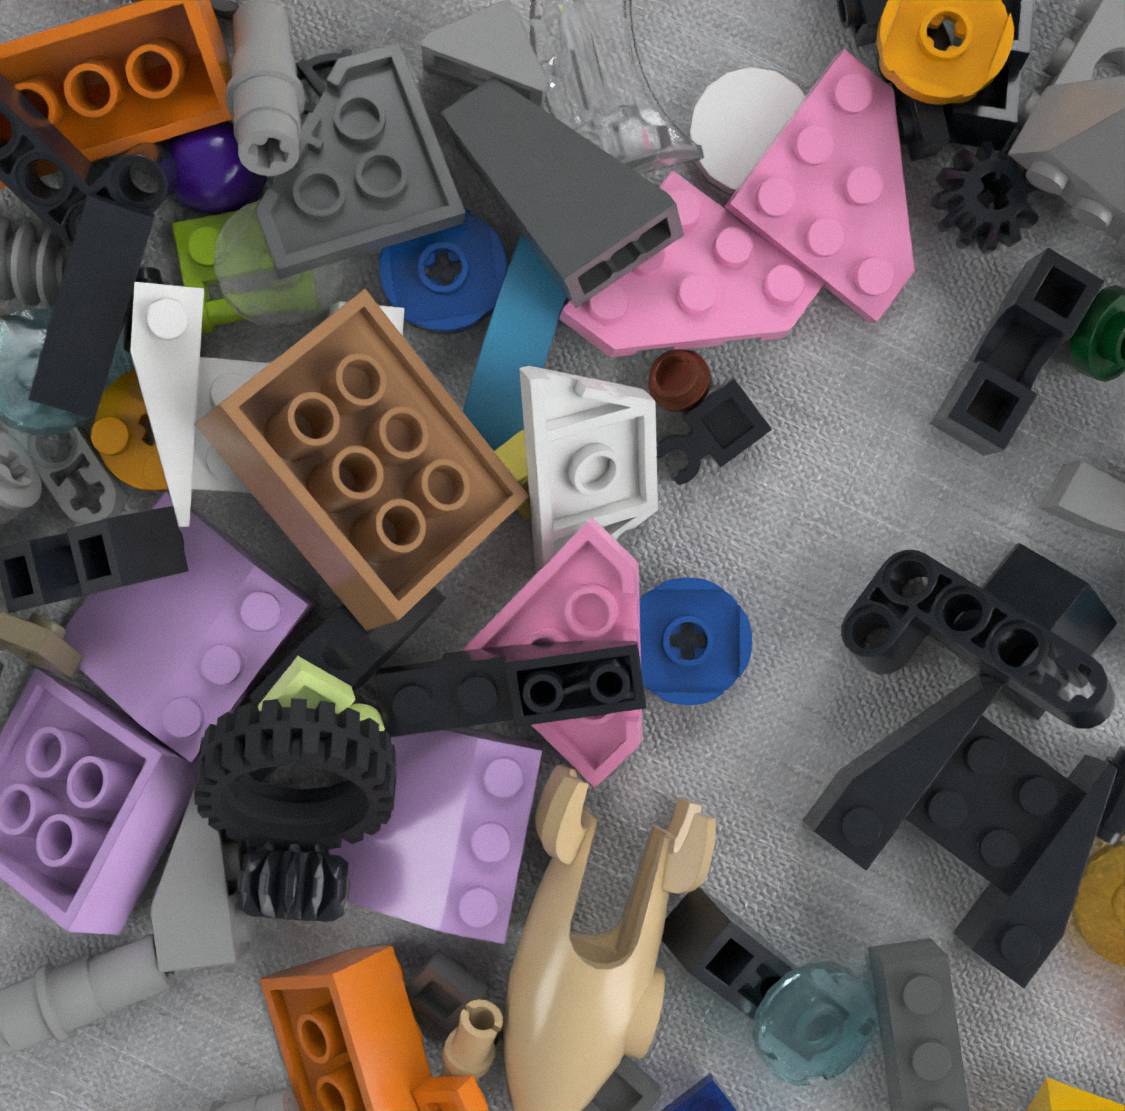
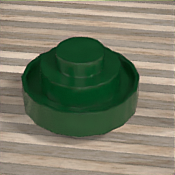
[1070,285,1125,382]

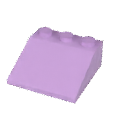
[63,491,319,763]
[0,668,198,935]
[328,710,543,944]

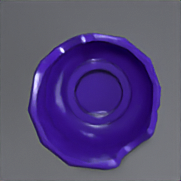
[166,121,267,215]

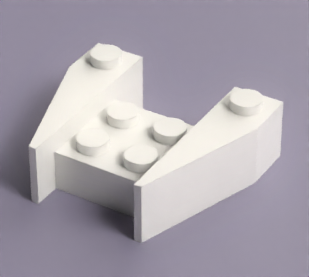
[130,282,404,527]

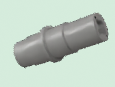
[225,0,306,176]
[0,934,175,1055]

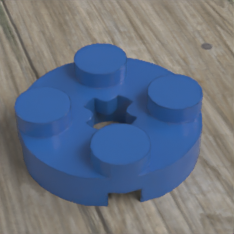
[379,208,508,334]
[640,577,752,705]

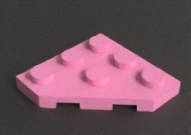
[724,49,915,323]
[559,170,825,357]
[462,517,643,788]

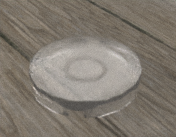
[214,200,344,329]

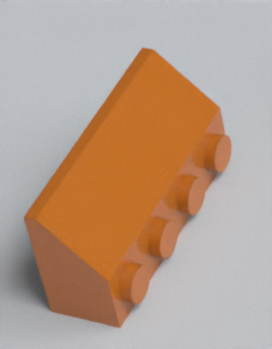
[0,0,233,189]
[260,945,432,1111]

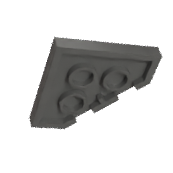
[256,42,466,280]

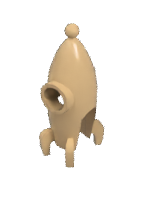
[502,764,716,1111]

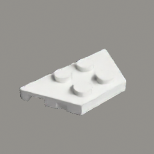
[519,366,658,574]

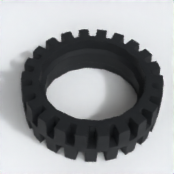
[194,698,396,852]

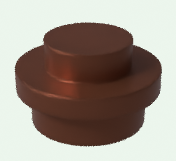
[648,349,712,412]

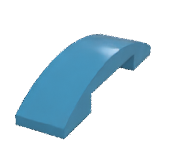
[463,234,568,451]

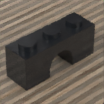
[930,248,1105,456]
[0,506,189,613]

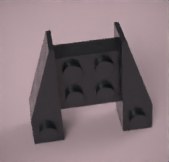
[803,674,1118,989]

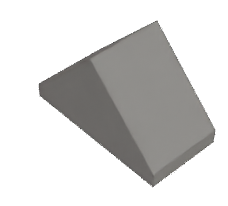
[421,0,547,108]

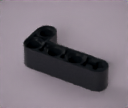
[0,73,179,248]
[841,550,1115,729]

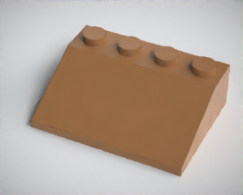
[194,289,530,631]

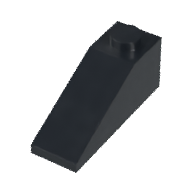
[661,886,847,1059]

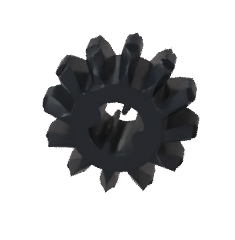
[930,141,1045,254]
[237,849,350,922]

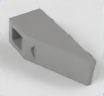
[151,787,256,973]

